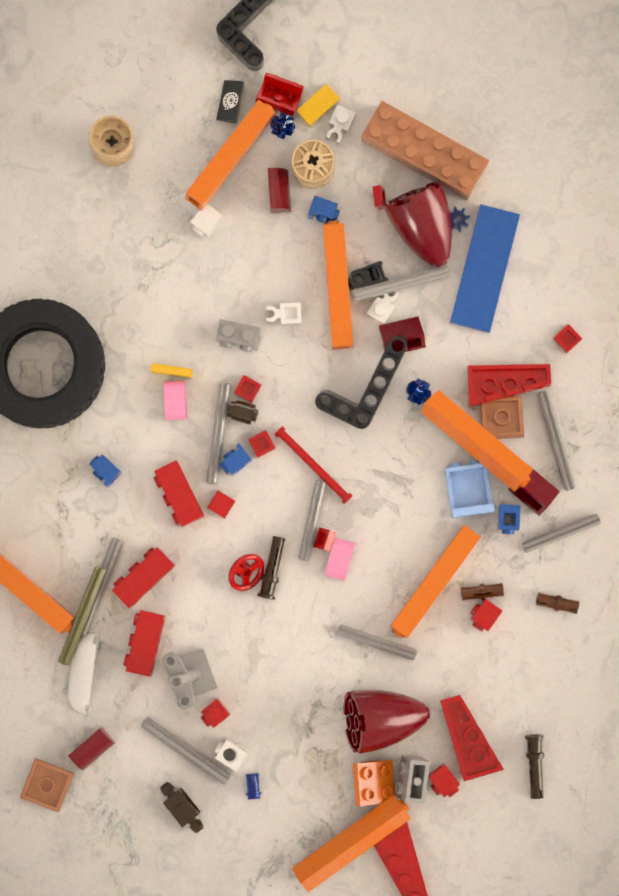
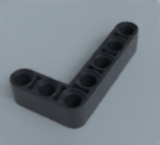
[216,0,273,71]
[315,334,408,429]

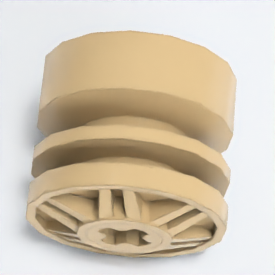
[89,115,134,167]
[292,140,335,189]

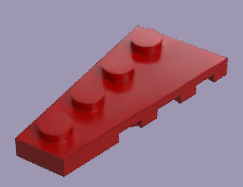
[467,364,551,407]
[440,695,504,782]
[374,822,428,896]

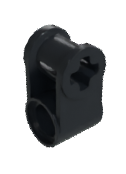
[348,261,389,290]

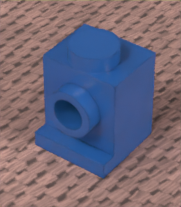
[308,195,340,223]
[219,444,252,475]
[89,455,122,487]
[497,504,521,535]

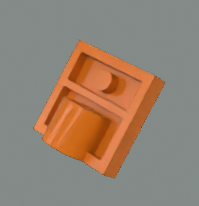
[353,760,395,806]

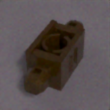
[160,781,204,833]

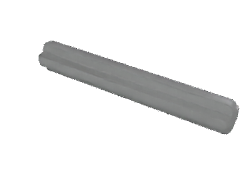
[298,480,326,561]
[522,514,601,553]
[337,624,417,660]

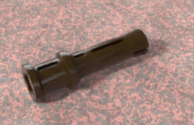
[257,536,286,600]
[525,734,545,799]

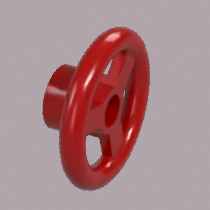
[228,554,264,591]

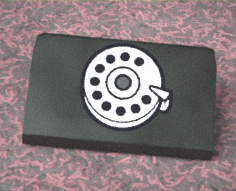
[216,80,244,124]

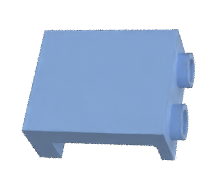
[445,460,495,518]

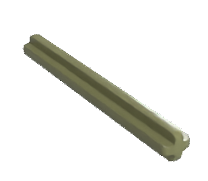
[58,566,106,666]

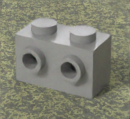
[216,319,261,352]
[395,755,430,803]

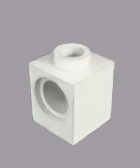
[191,204,223,237]
[214,739,248,772]

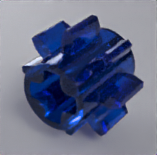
[270,112,296,139]
[450,206,470,233]
[406,378,431,405]

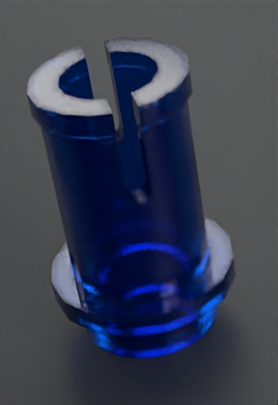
[245,773,262,800]

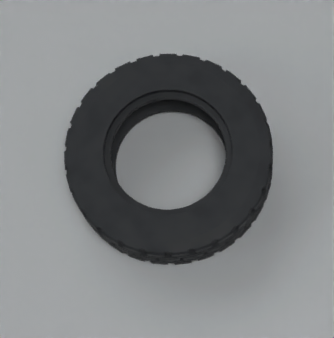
[0,298,106,429]

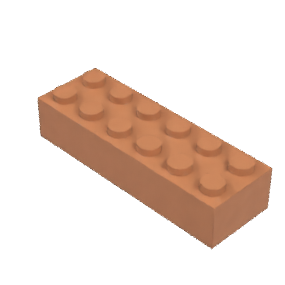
[361,101,489,200]

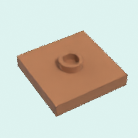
[480,396,524,439]
[20,758,74,813]

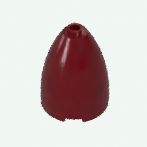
[383,181,452,268]
[343,690,430,754]

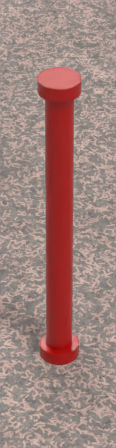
[274,426,353,504]

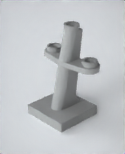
[162,649,217,710]

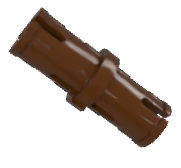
[461,583,504,601]
[536,592,579,614]

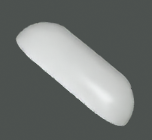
[68,632,100,716]

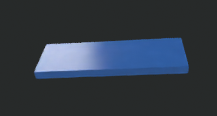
[450,204,520,333]

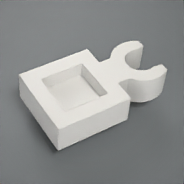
[327,105,356,144]
[367,292,399,324]
[266,302,302,325]

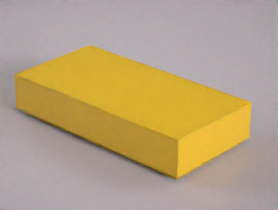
[296,84,340,127]
[150,363,193,379]

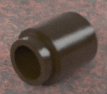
[227,400,259,425]

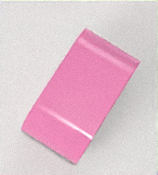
[164,380,187,420]
[325,538,355,581]

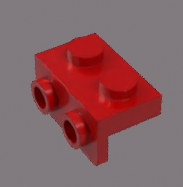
[255,72,304,116]

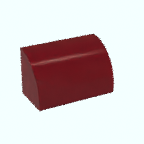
[268,168,291,213]
[379,316,426,352]
[508,467,560,516]
[68,727,115,771]

